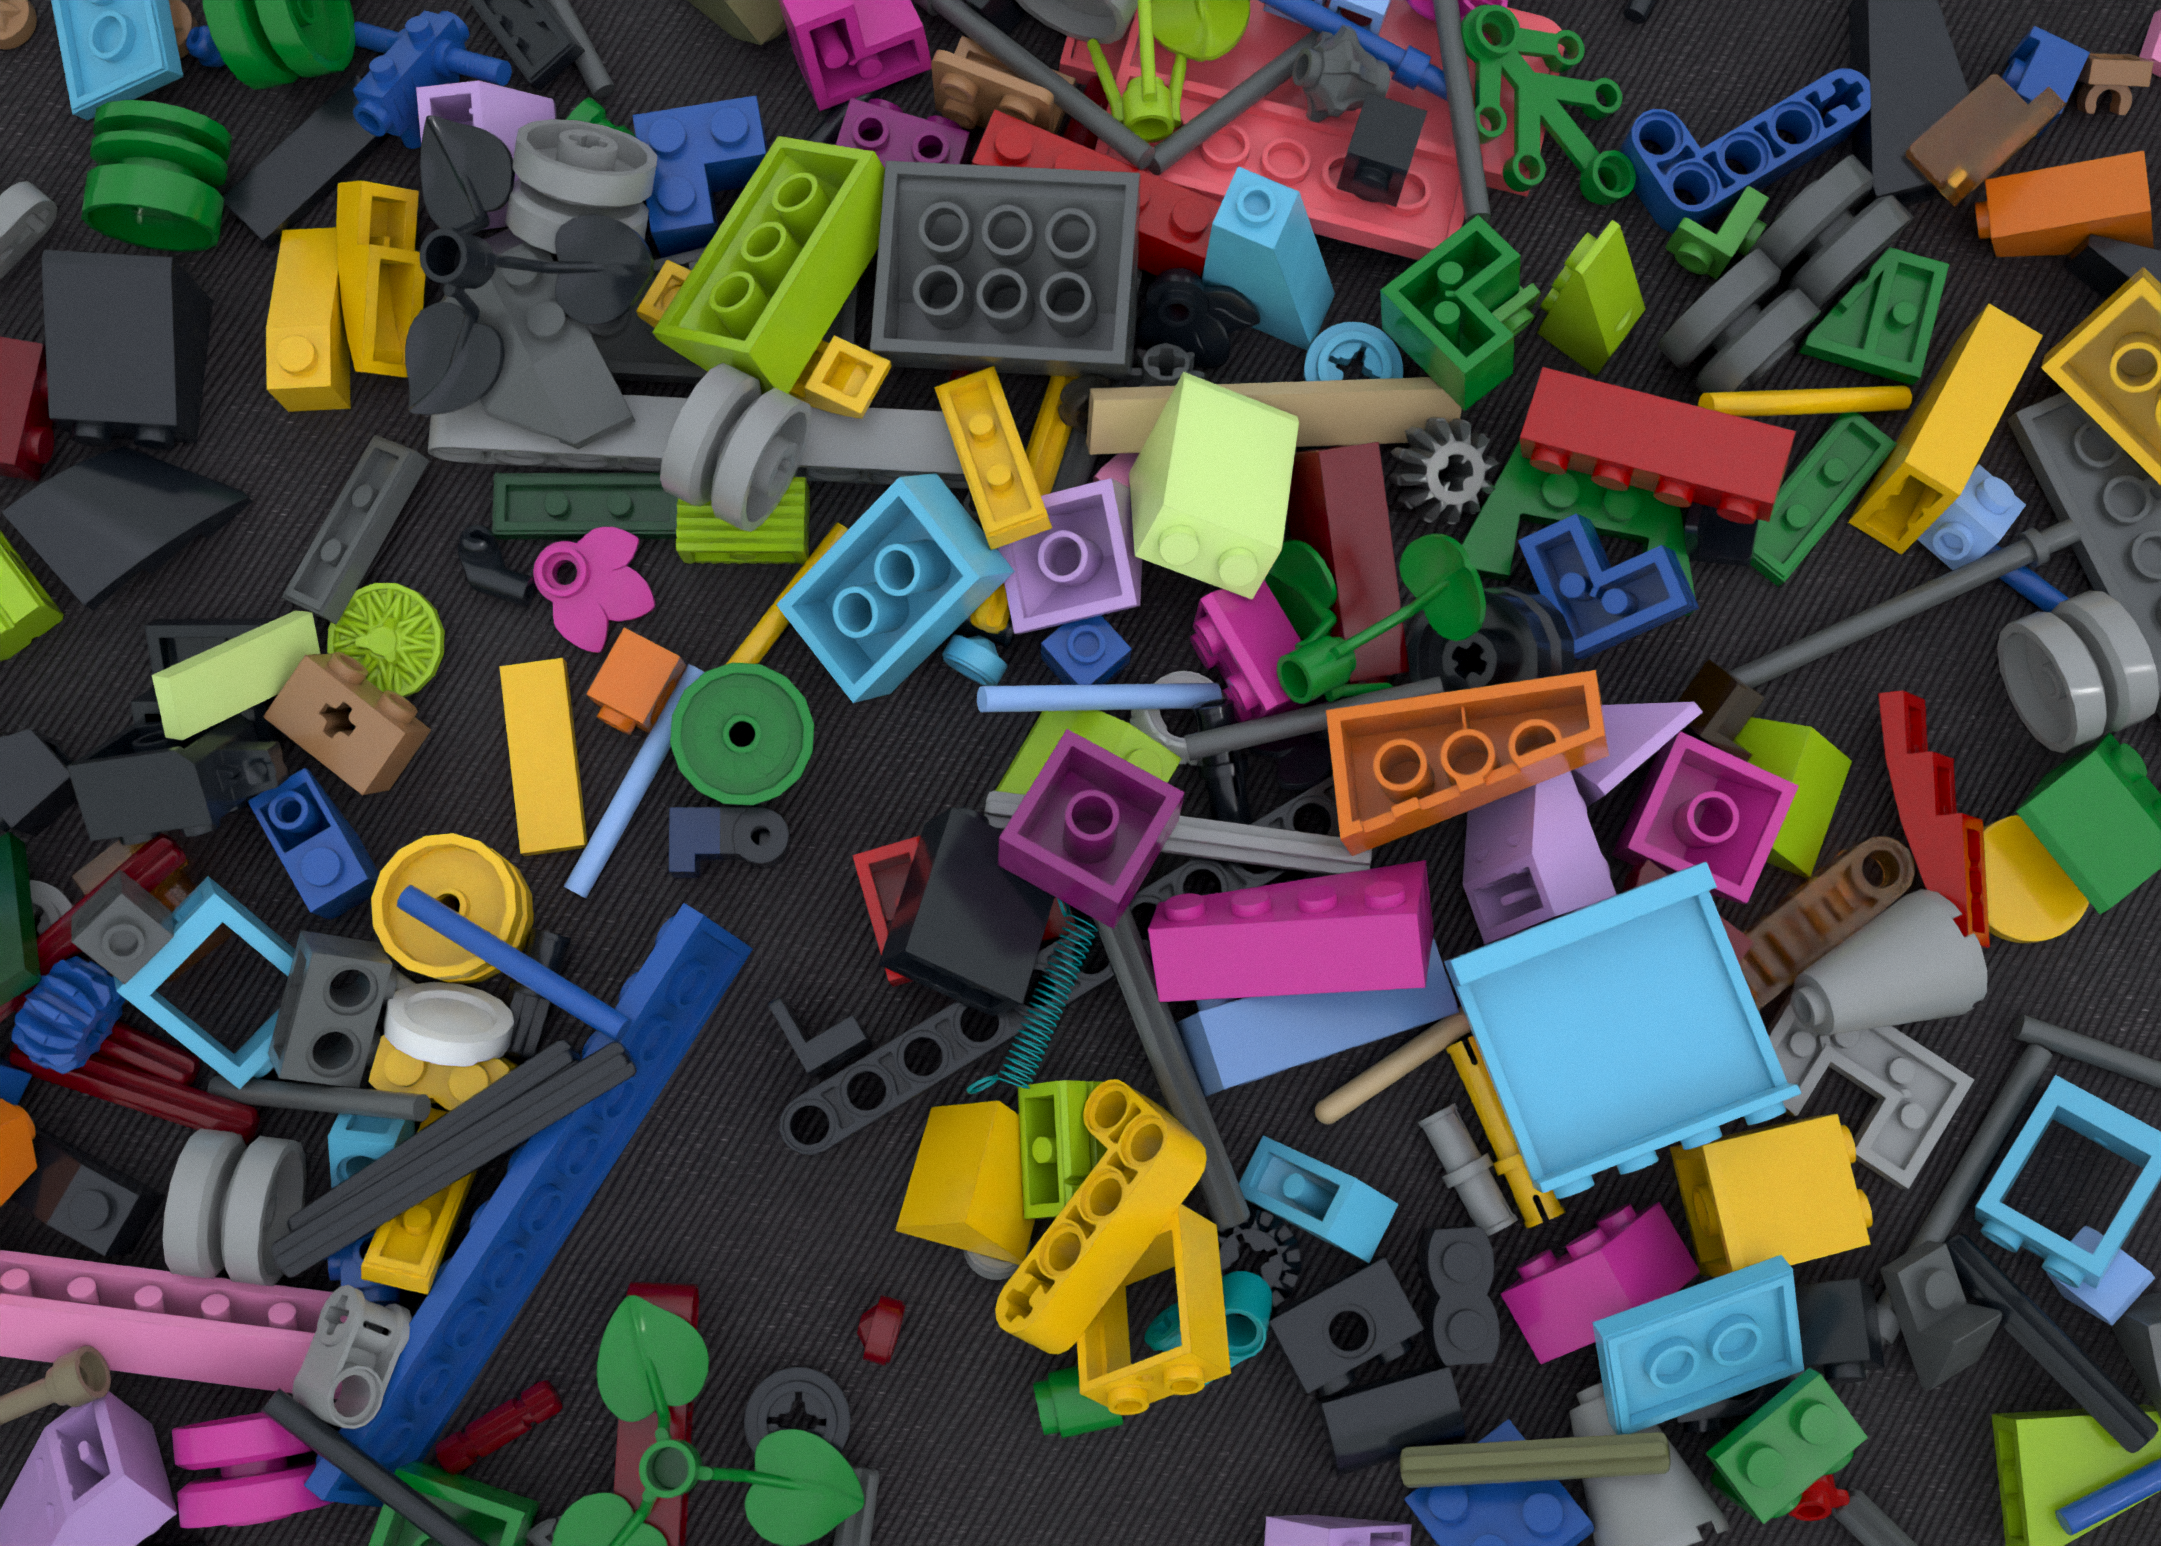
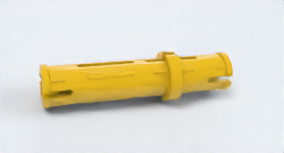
[1446,1036,1565,1229]

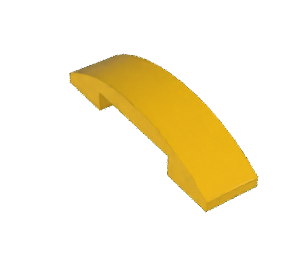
[636,260,892,419]

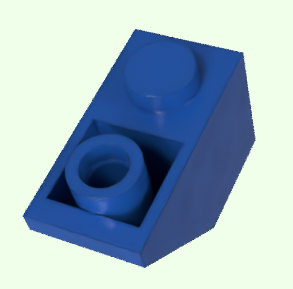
[248,768,380,920]

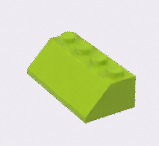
[652,136,885,395]

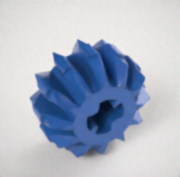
[11,956,126,1074]

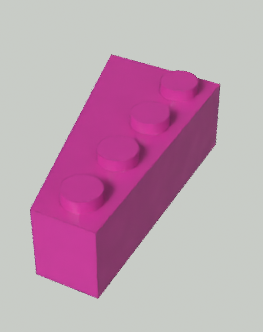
[1148,860,1434,1002]

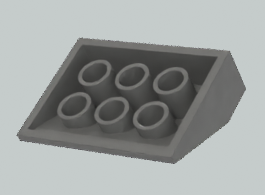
[870,161,1141,380]

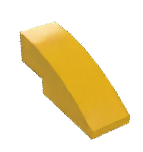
[336,181,426,378]

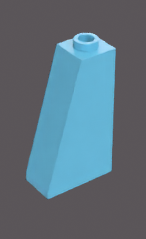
[1202,166,1335,351]

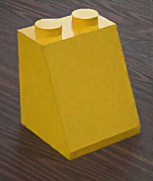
[1670,1114,1873,1277]

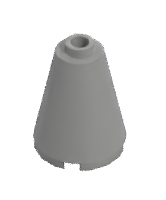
[1791,889,1987,1036]
[1569,1383,1730,1546]

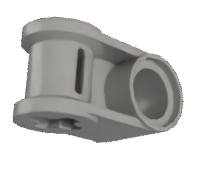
[292,1285,412,1429]

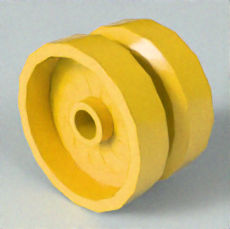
[371,833,534,984]

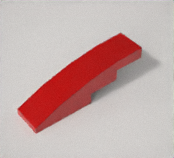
[1878,690,1990,948]

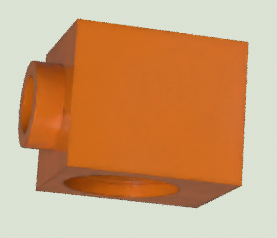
[586,627,687,735]

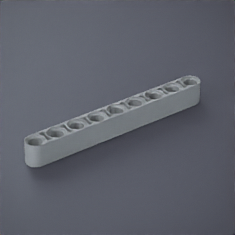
[428,395,969,489]

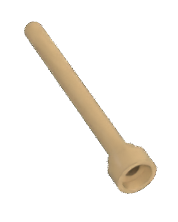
[1315,1006,1471,1124]

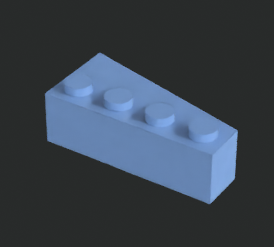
[1175,938,1459,1097]

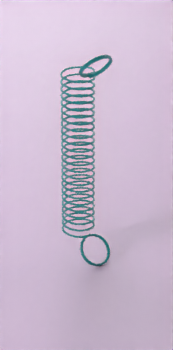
[966,898,1098,1094]

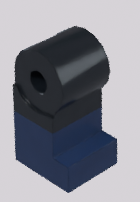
[669,807,792,878]

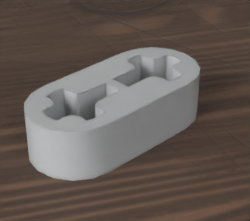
[0,181,58,280]

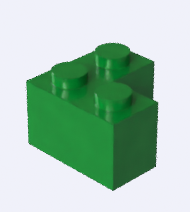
[1380,215,1521,411]

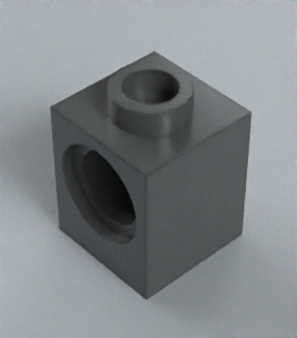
[71,869,174,984]

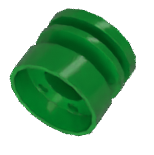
[81,100,232,252]

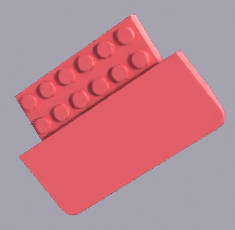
[1059,0,1565,260]

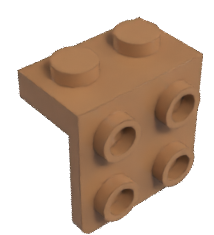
[931,36,1076,134]

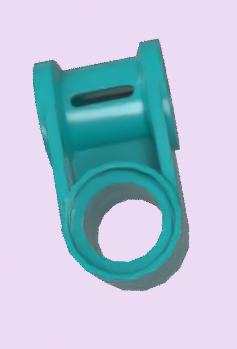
[1145,1271,1273,1386]

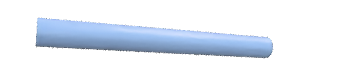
[563,664,705,898]
[977,683,1222,712]

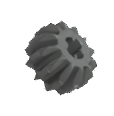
[1387,417,1499,524]

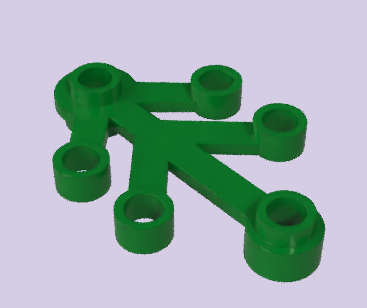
[1461,5,1636,206]

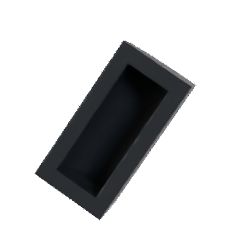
[1315,1362,1465,1476]

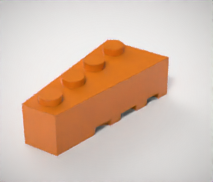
[1326,670,1609,856]

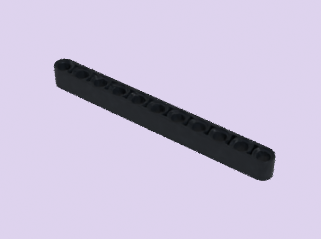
[779,775,1340,1155]

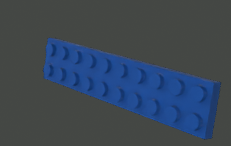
[304,903,753,1508]

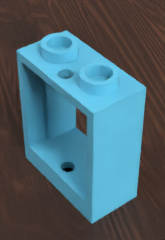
[113,876,332,1090]
[1974,1075,2161,1289]

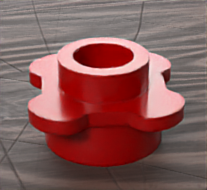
[1788,1474,1850,1521]

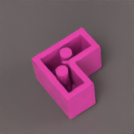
[778,0,932,112]
[1501,1202,1700,1364]

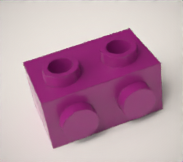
[836,98,971,168]

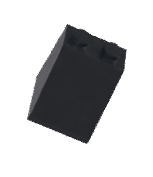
[42,250,213,450]

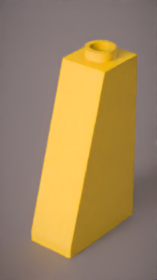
[1848,303,2043,555]

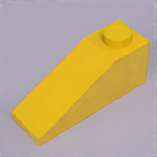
[266,227,351,412]

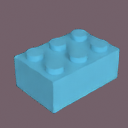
[776,473,1015,703]

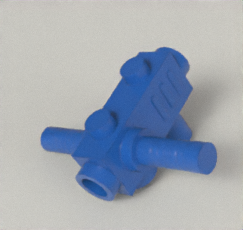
[353,10,512,149]

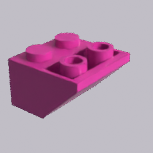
[1190,580,1320,723]

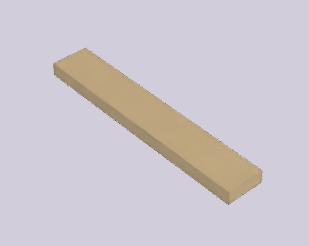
[1086,377,1462,455]

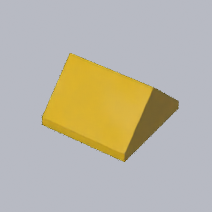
[896,1101,1035,1265]

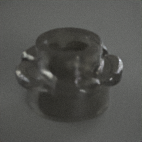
[1058,373,1113,434]

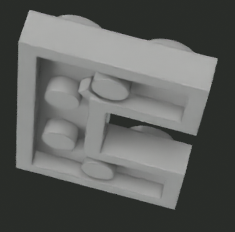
[1766,987,1974,1189]

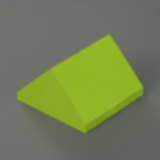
[1720,717,1852,878]

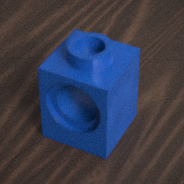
[1041,615,1132,685]

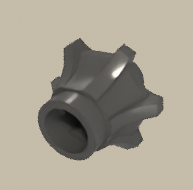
[1292,25,1390,123]

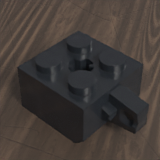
[67,713,289,845]

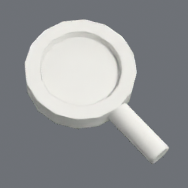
[359,970,514,1067]

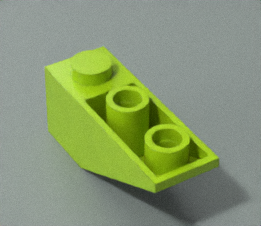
[1537,220,1645,376]

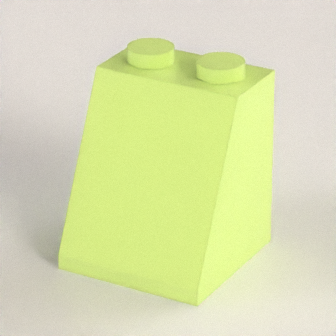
[1129,372,1299,599]

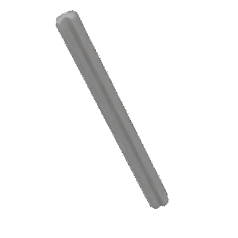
[984,791,1372,875]

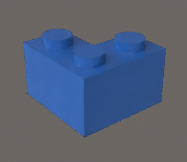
[633,96,768,258]
[1518,513,1699,660]

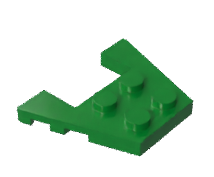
[1462,439,1696,616]

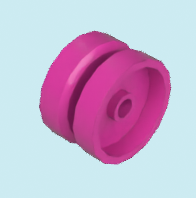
[172,1412,334,1528]

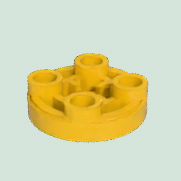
[1983,815,2089,943]

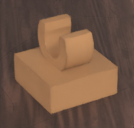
[2077,53,2154,115]

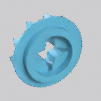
[1303,322,1403,381]

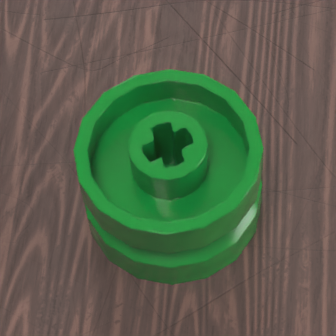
[203,0,356,90]
[670,662,814,805]

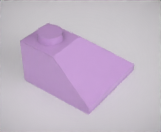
[997,478,1142,635]
[1571,702,1703,807]

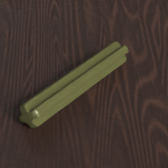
[1400,1432,1671,1488]

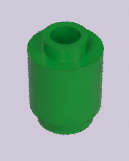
[1033,1365,1124,1439]

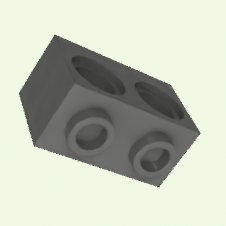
[268,930,397,1088]

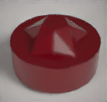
[857,1295,906,1366]

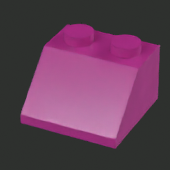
[1612,731,1799,904]

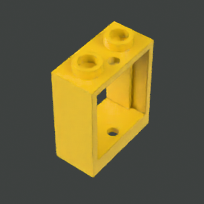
[1077,1204,1231,1415]

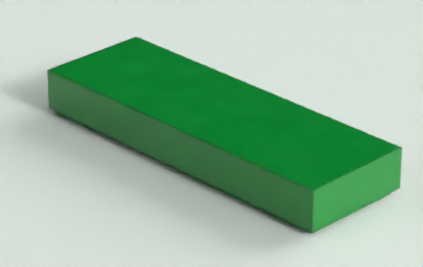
[1750,412,1897,587]

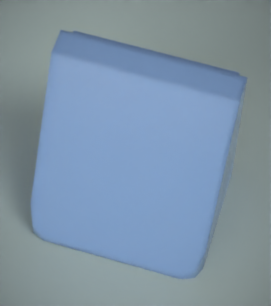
[2046,1226,2155,1326]

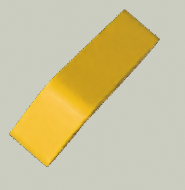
[995,1079,1207,1354]

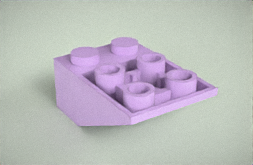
[1463,771,1617,944]
[0,1391,177,1546]

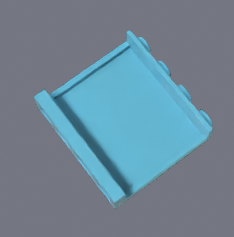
[1444,862,1801,1199]

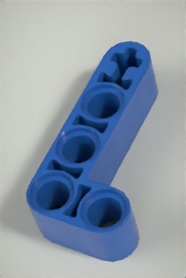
[1619,68,1871,234]

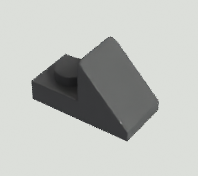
[1880,1240,2002,1390]

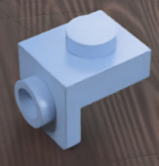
[1917,464,2026,570]

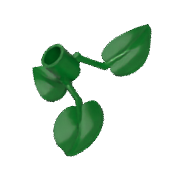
[1264,533,1486,704]
[552,1295,865,1546]

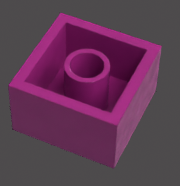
[998,729,1185,929]

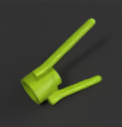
[1087,0,1188,143]

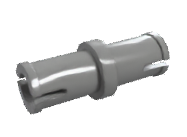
[1418,1103,1518,1236]

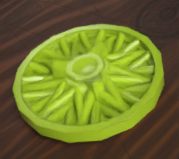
[327,583,445,698]

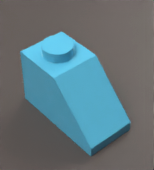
[1239,1135,1398,1263]

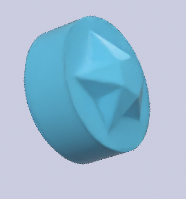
[942,634,1008,686]

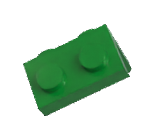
[1706,1368,1868,1524]

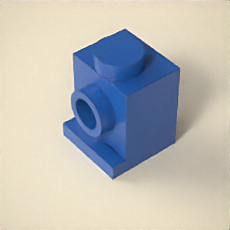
[1994,26,2090,139]

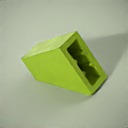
[1992,1405,2161,1546]

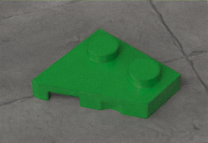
[1798,247,1949,385]

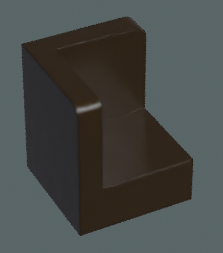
[1677,659,1765,762]

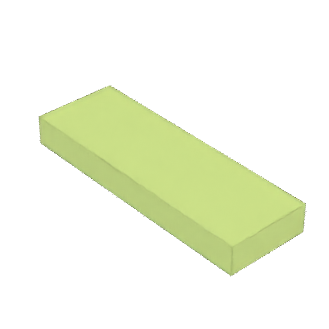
[152,610,321,740]

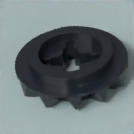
[1217,1209,1301,1314]
[744,1366,851,1454]

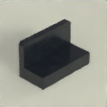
[768,997,874,1078]

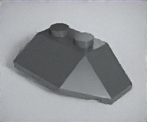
[440,228,635,449]

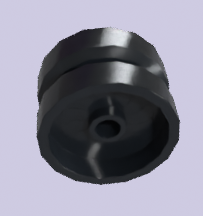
[1408,586,1575,692]

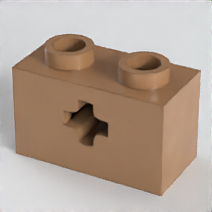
[263,652,431,795]

